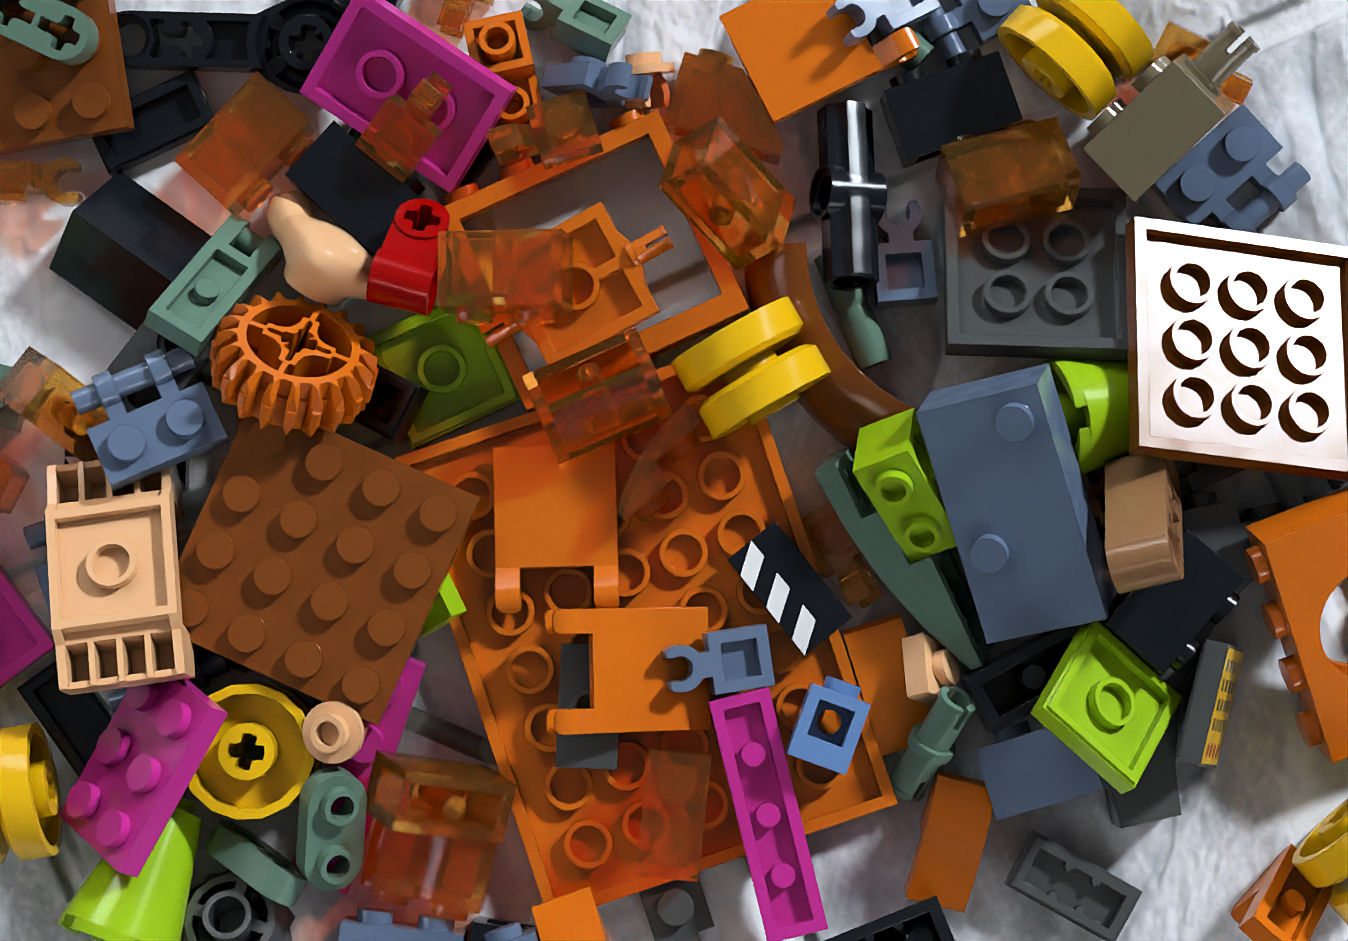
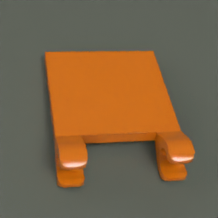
[719,0,919,125]
[493,444,620,613]
[544,606,711,735]

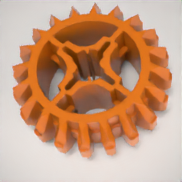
[209,291,378,437]

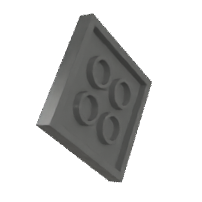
[942,184,1129,361]

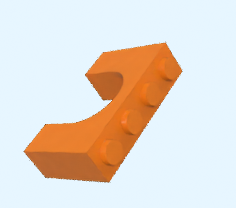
[1244,487,1348,763]

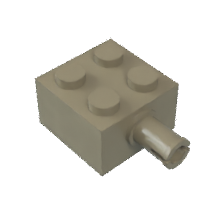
[1082,20,1260,202]

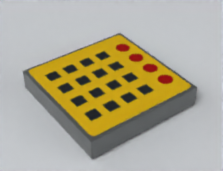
[1176,639,1244,768]

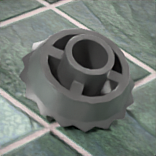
[181,869,295,941]

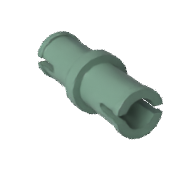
[889,685,976,802]

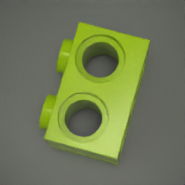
[852,408,957,562]

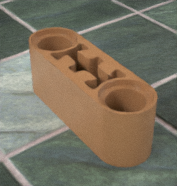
[1105,455,1184,594]

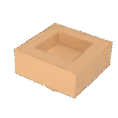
[901,633,960,707]

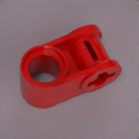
[366,198,450,316]

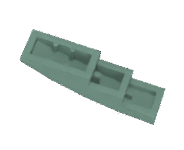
[814,446,995,670]

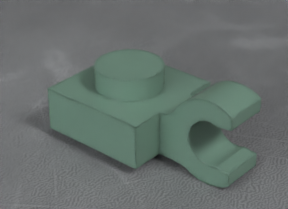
[521,0,632,63]

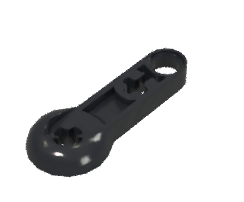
[117,0,346,95]

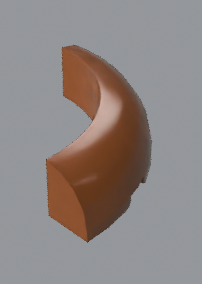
[742,243,918,452]

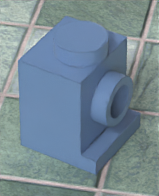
[784,675,871,775]

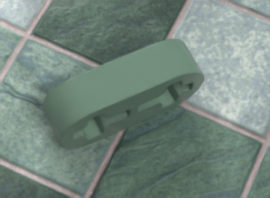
[0,0,99,66]
[204,819,308,907]

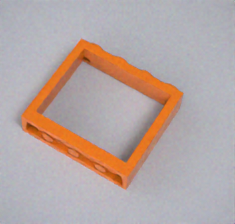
[443,108,749,413]

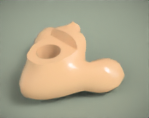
[266,190,374,307]

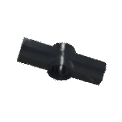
[809,100,888,291]

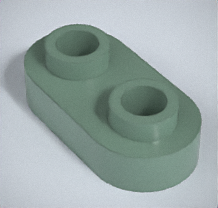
[296,766,367,892]

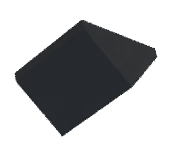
[49,171,212,331]

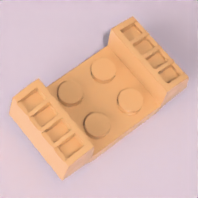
[45,460,195,695]

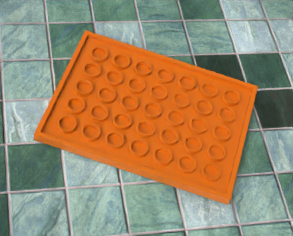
[395,365,898,906]

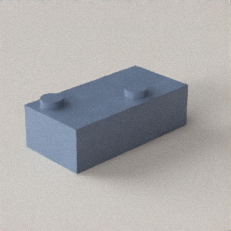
[916,363,1117,644]

